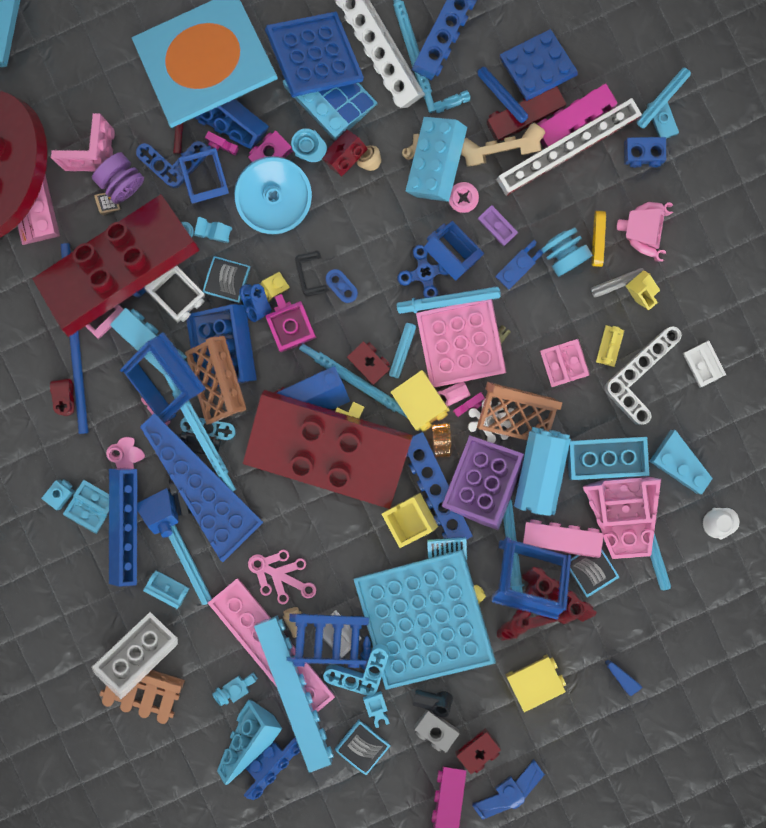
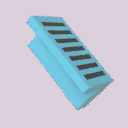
[427,537,467,560]

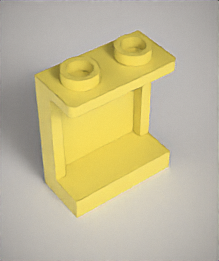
[391,370,450,432]
[505,654,566,712]

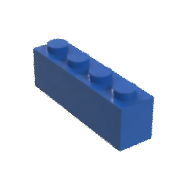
[194,99,269,149]

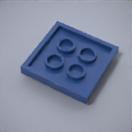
[500,29,578,101]

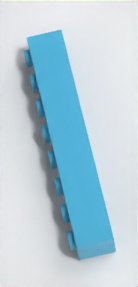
[254,615,334,773]

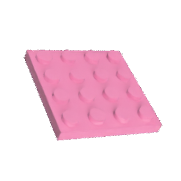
[416,299,507,388]

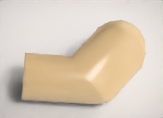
[402,134,419,160]

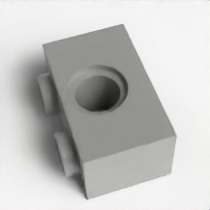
[414,709,460,752]

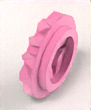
[449,182,479,213]

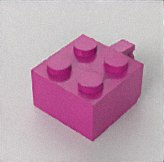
[266,294,316,352]

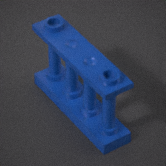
[286,613,369,668]

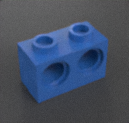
[624,137,666,167]

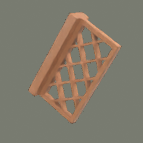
[185,336,247,425]
[477,382,562,440]

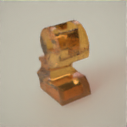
[432,423,451,458]

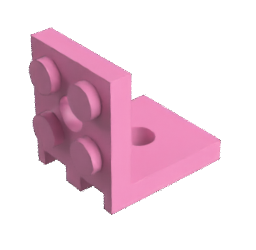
[51,114,115,171]

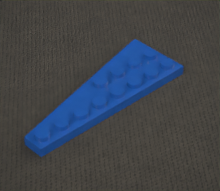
[140,413,263,562]

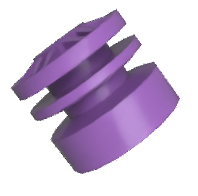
[92,152,145,204]

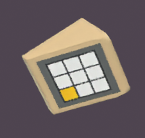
[94,193,121,215]

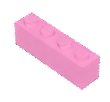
[523,520,604,558]

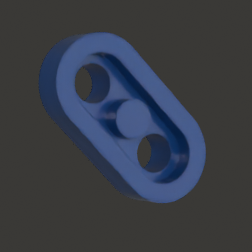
[326,269,358,303]

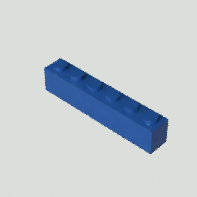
[109,468,137,587]

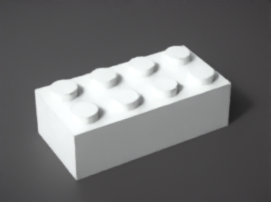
[92,612,178,699]

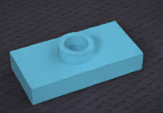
[647,102,679,138]

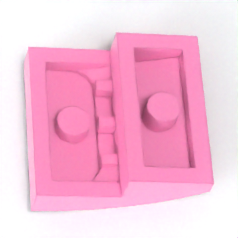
[540,339,590,387]

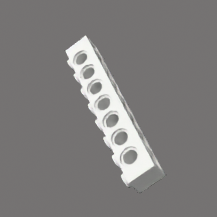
[335,0,425,108]

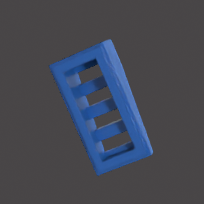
[605,660,642,696]

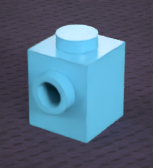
[41,479,75,510]

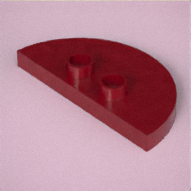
[0,91,47,238]

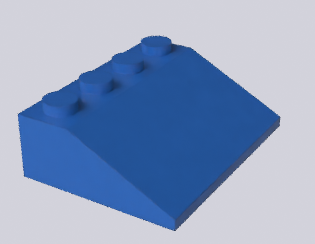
[186,304,257,387]

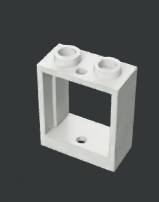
[144,266,205,323]

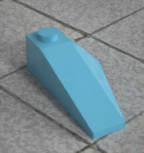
[217,700,282,785]

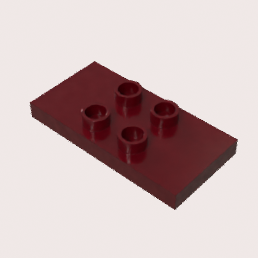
[32,194,199,337]
[243,390,413,509]

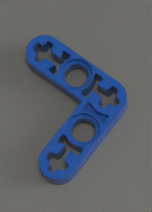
[136,141,207,188]

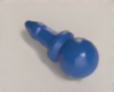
[360,636,374,670]

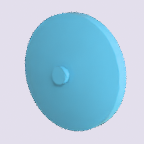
[234,156,312,234]

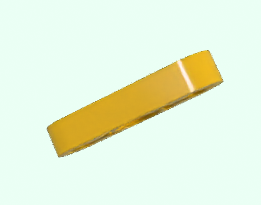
[592,211,606,267]

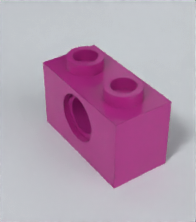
[248,131,293,163]

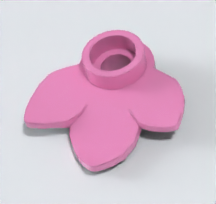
[106,437,145,469]

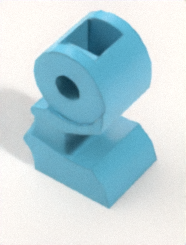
[194,217,232,243]

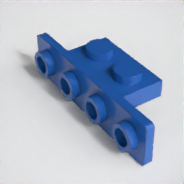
[244,738,301,800]

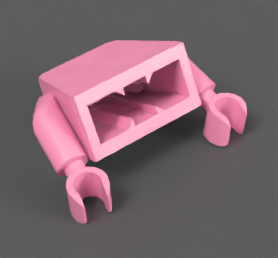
[617,202,673,262]

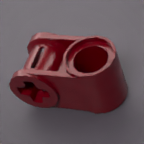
[50,378,75,416]

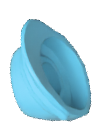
[291,129,327,162]

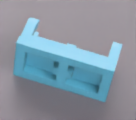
[143,570,190,609]

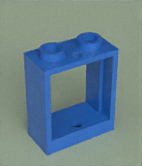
[178,146,229,204]
[423,221,484,281]

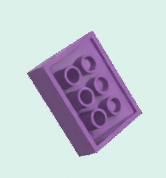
[442,435,524,530]

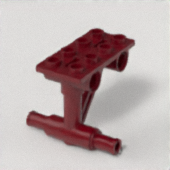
[497,567,597,641]

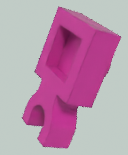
[205,131,239,156]
[453,392,485,418]

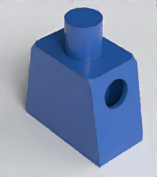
[137,488,179,538]

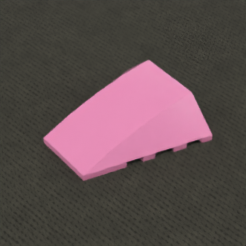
[583,476,661,559]

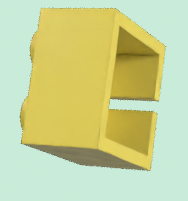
[382,493,438,548]

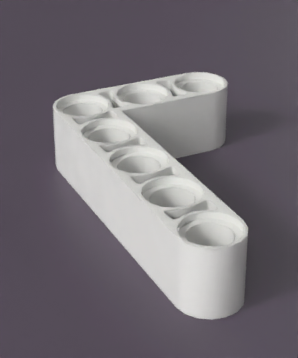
[605,327,682,425]

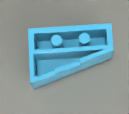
[649,430,713,494]

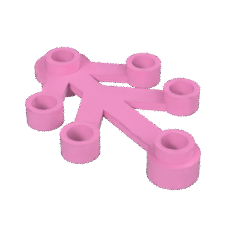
[248,549,317,604]

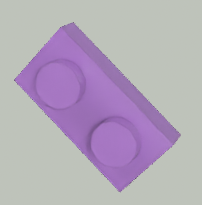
[478,205,518,247]

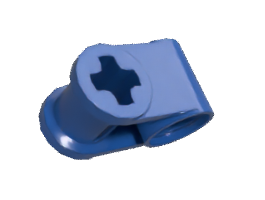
[239,284,271,322]

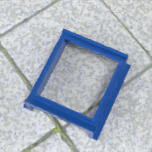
[120,332,206,423]
[492,536,571,619]

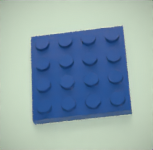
[265,11,364,97]

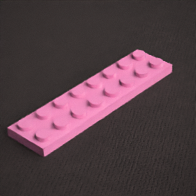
[208,578,335,712]

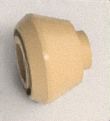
[356,146,381,171]

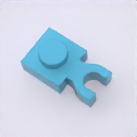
[363,691,390,728]

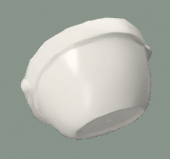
[703,508,739,539]

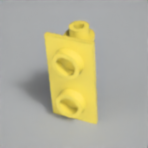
[596,325,624,367]

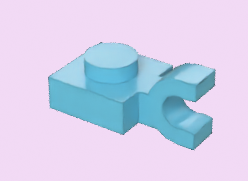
[223,672,258,703]

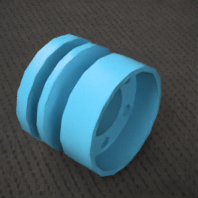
[541,227,593,277]

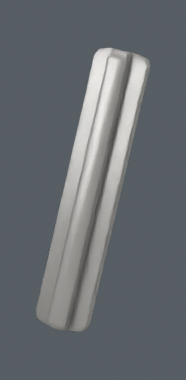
[591,268,644,298]

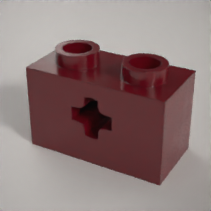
[322,129,368,177]
[347,341,390,386]
[456,728,501,774]

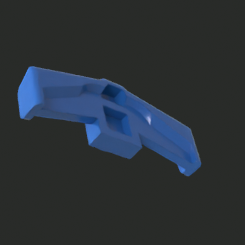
[472,759,545,819]

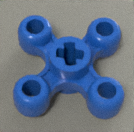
[397,245,449,298]

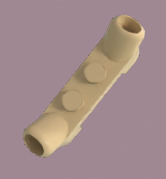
[461,123,545,167]

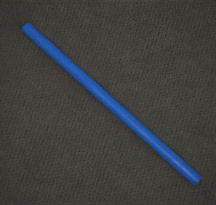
[60,243,88,434]

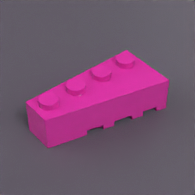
[537,83,618,149]
[431,767,466,828]

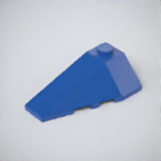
[277,366,350,410]

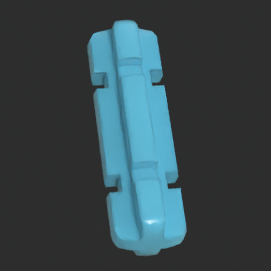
[434,90,471,113]

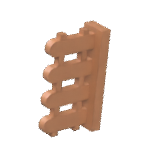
[99,670,185,724]

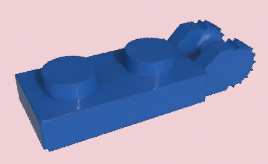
[495,240,543,290]

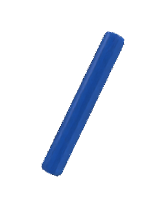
[477,67,528,123]

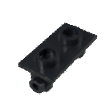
[181,432,221,454]

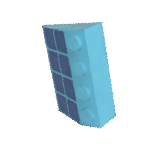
[283,80,378,141]

